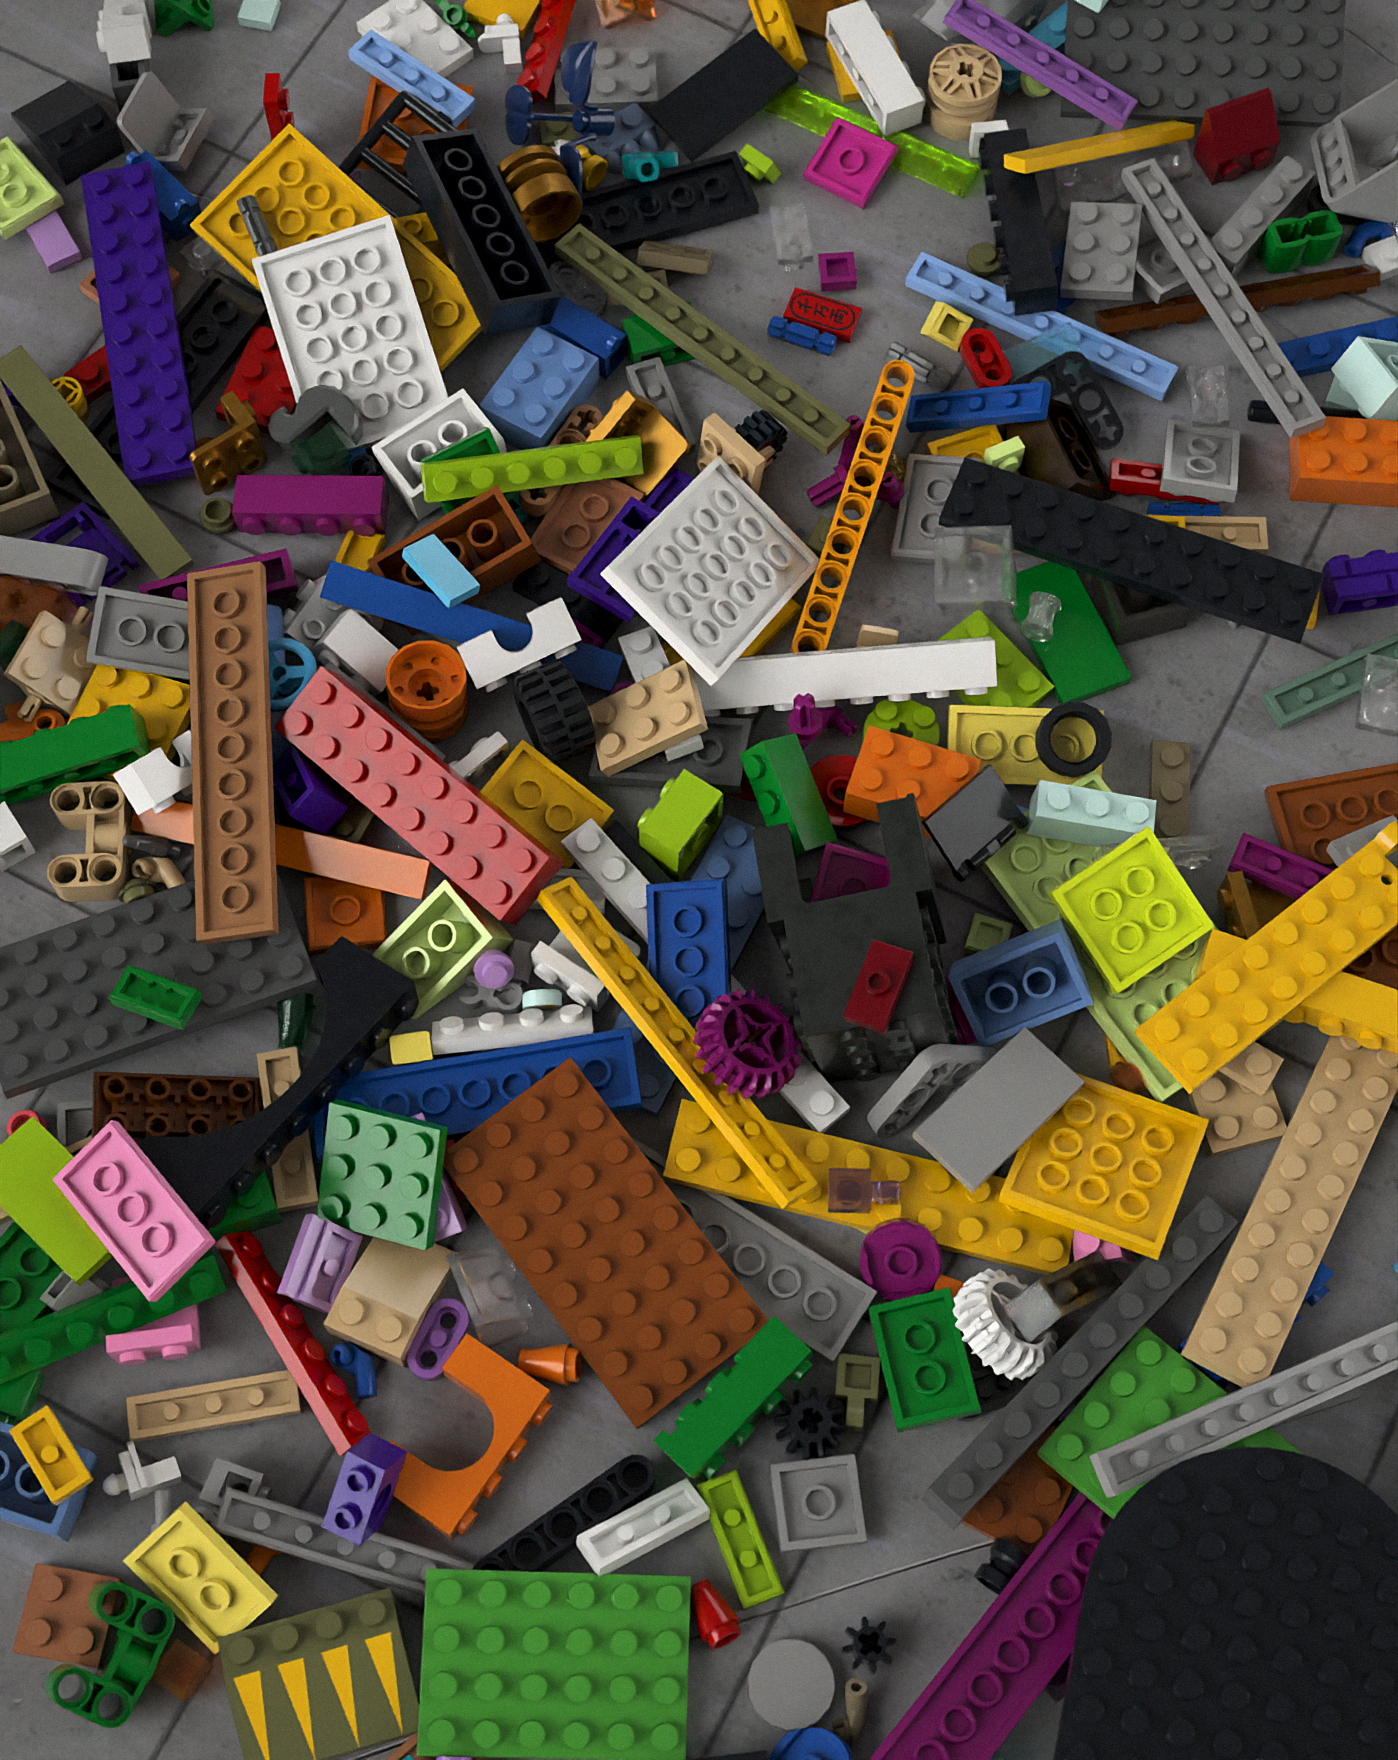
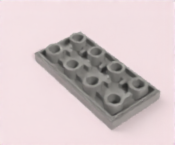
[912,1027,1085,1194]

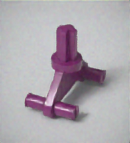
[806,415,905,509]
[788,693,859,751]

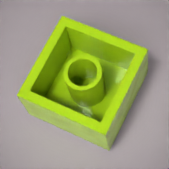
[637,769,723,882]

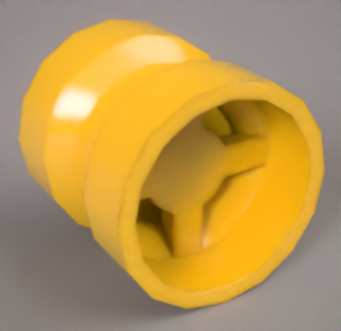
[576,144,608,191]
[51,377,90,423]

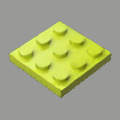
[1048,826,1215,994]

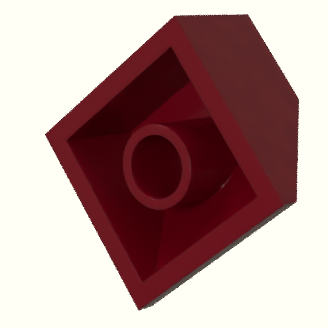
[1193,87,1280,185]

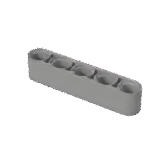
[0,535,108,596]

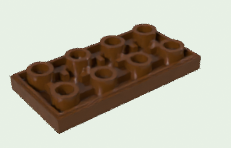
[92,1071,260,1145]

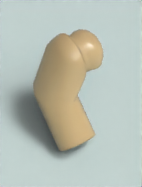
[132,857,187,889]

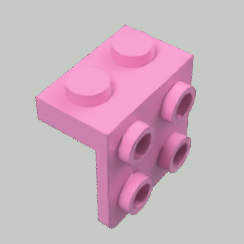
[106,1277,201,1366]

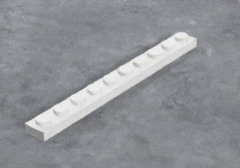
[561,818,850,1133]

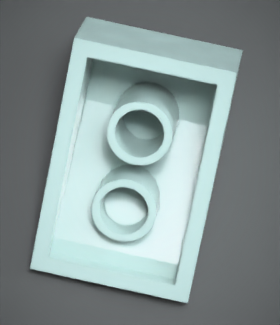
[1331,336,1398,421]

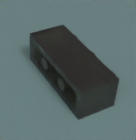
[1004,1250,1122,1343]

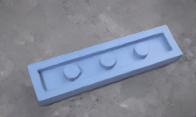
[348,29,476,128]

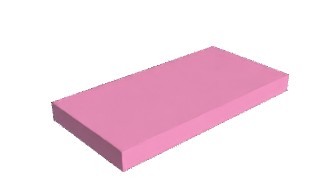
[52,1120,216,1302]

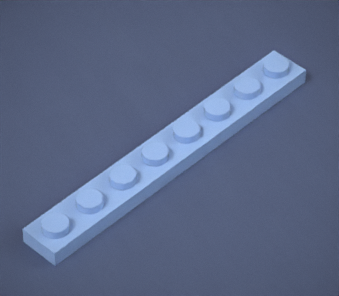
[905,252,1179,402]

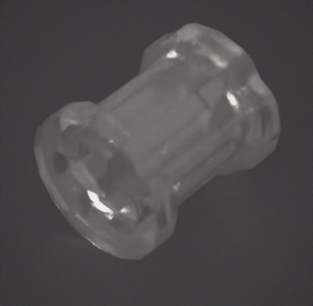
[1019,592,1061,642]

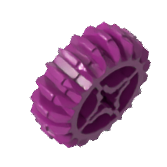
[693,989,803,1099]

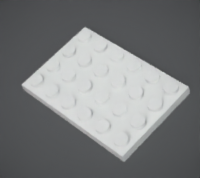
[252,215,448,464]
[600,455,820,686]

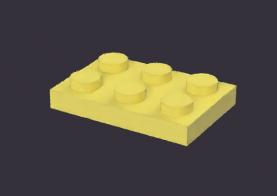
[123,1501,278,1654]

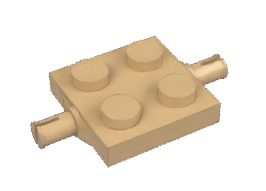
[3,607,97,722]

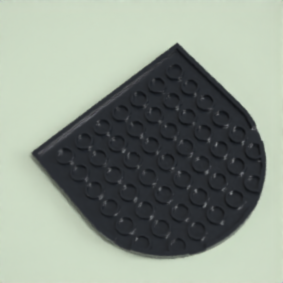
[1053,1447,1398,1760]

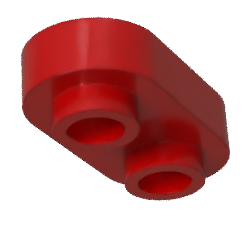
[960,328,1012,388]

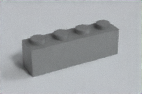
[1209,155,1315,280]

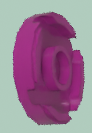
[859,1218,942,1301]

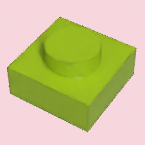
[739,143,781,184]

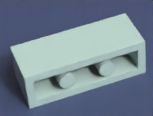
[1026,780,1157,849]

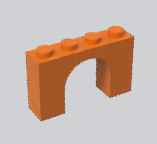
[389,1333,553,1541]

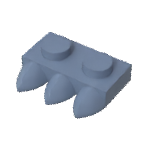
[580,102,660,174]

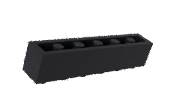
[978,128,1058,316]

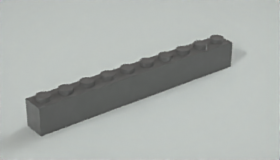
[922,1195,1238,1530]

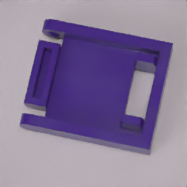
[29,502,139,609]

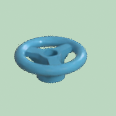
[268,638,317,711]

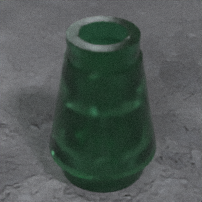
[277,992,317,1051]

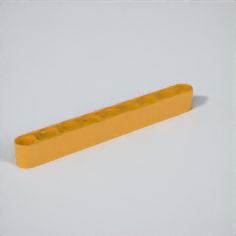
[789,360,915,653]

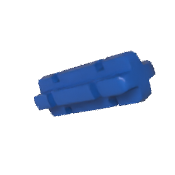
[767,316,837,356]
[1147,502,1220,516]

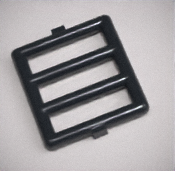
[338,90,457,218]

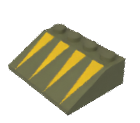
[217,1588,419,1760]

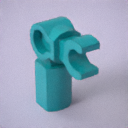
[621,150,679,182]

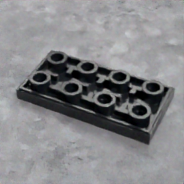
[648,28,799,162]

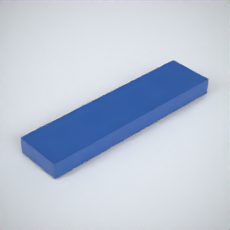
[905,381,1051,433]

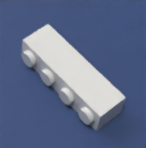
[825,0,926,136]

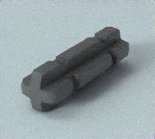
[237,195,277,257]
[885,342,952,392]

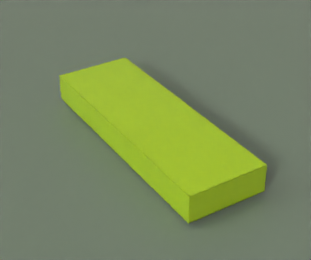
[697,1469,784,1610]

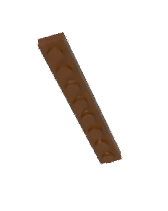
[1095,264,1380,337]

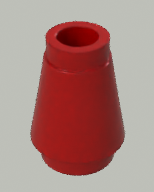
[690,1579,742,1650]

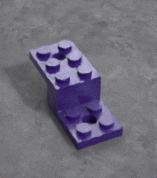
[567,467,695,624]

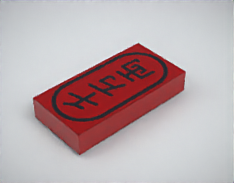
[783,287,862,343]

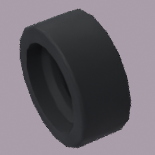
[1035,702,1112,777]

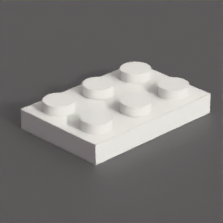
[356,0,474,78]

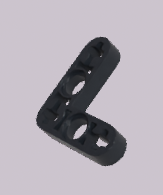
[1008,351,1124,450]

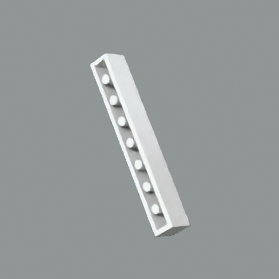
[693,637,997,717]

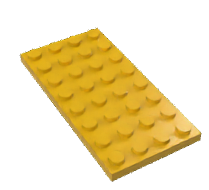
[190,124,483,372]

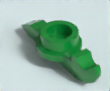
[435,0,478,40]

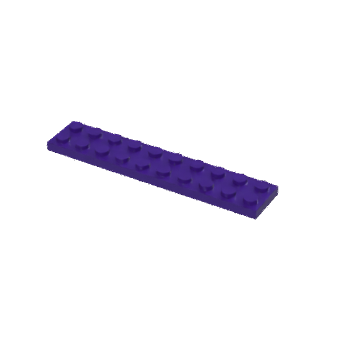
[81,161,198,487]

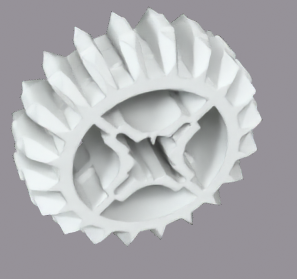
[952,1268,1059,1380]

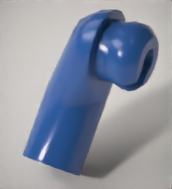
[1343,220,1393,258]
[330,1342,377,1399]

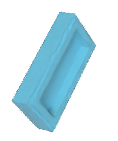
[402,534,480,609]

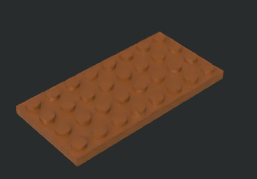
[443,1057,768,1429]

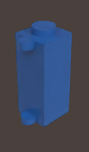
[123,150,201,242]
[537,295,627,379]

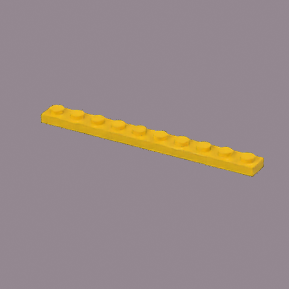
[536,876,818,1210]

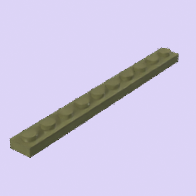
[554,223,851,456]

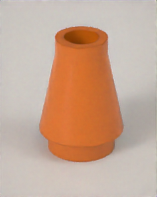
[518,1343,583,1386]

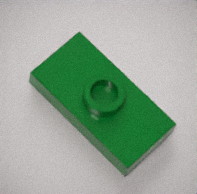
[108,964,202,1030]

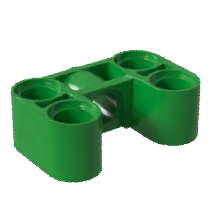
[45,1580,175,1729]

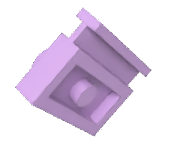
[277,1214,363,1315]

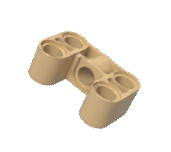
[46,781,132,902]

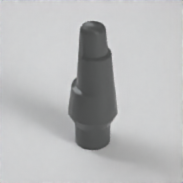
[122,835,181,858]

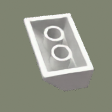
[371,388,507,520]

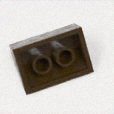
[1004,398,1116,501]

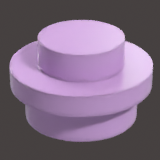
[474,950,514,989]

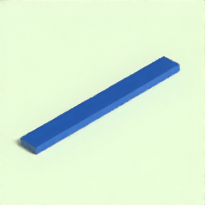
[320,560,624,692]

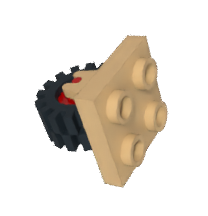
[696,410,788,495]

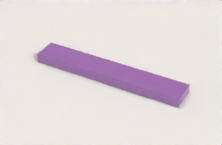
[942,0,1138,131]

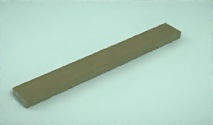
[0,345,194,580]

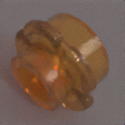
[1109,1061,1146,1094]

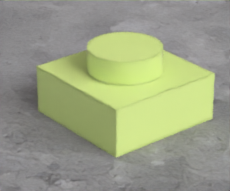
[983,436,1025,473]

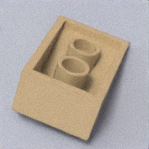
[323,1237,459,1368]

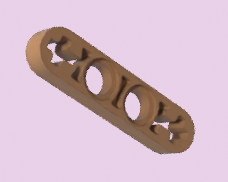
[519,405,603,516]

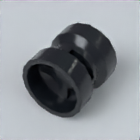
[974,1538,1029,1595]

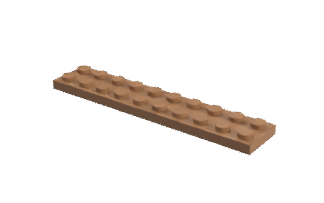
[187,561,279,945]

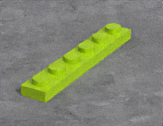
[420,435,644,503]

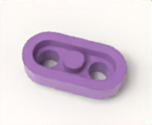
[407,1298,470,1381]

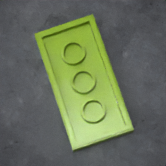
[0,1116,113,1287]

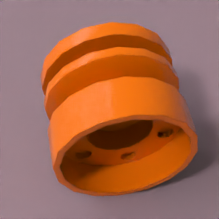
[386,640,469,742]

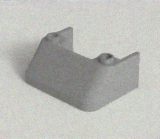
[1310,78,1398,223]

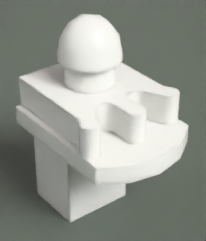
[478,13,523,74]
[102,1441,181,1501]

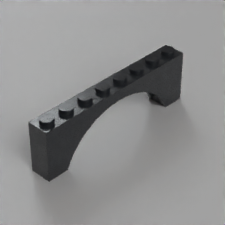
[138,936,420,1231]

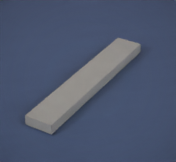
[213,1487,476,1596]

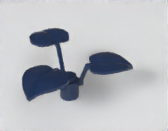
[505,40,615,210]

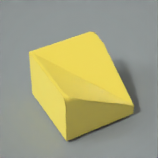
[920,301,974,352]
[389,1031,435,1065]

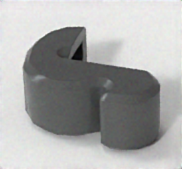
[268,385,363,451]

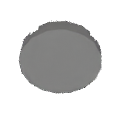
[747,1639,835,1731]

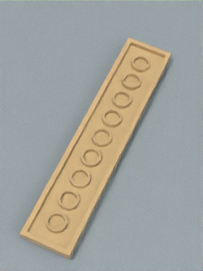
[1180,1035,1398,1388]

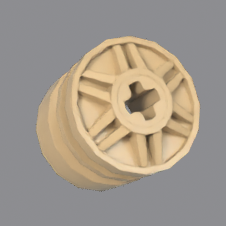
[925,44,1002,140]

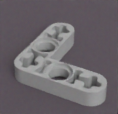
[867,1044,998,1139]

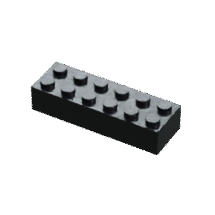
[403,128,562,335]

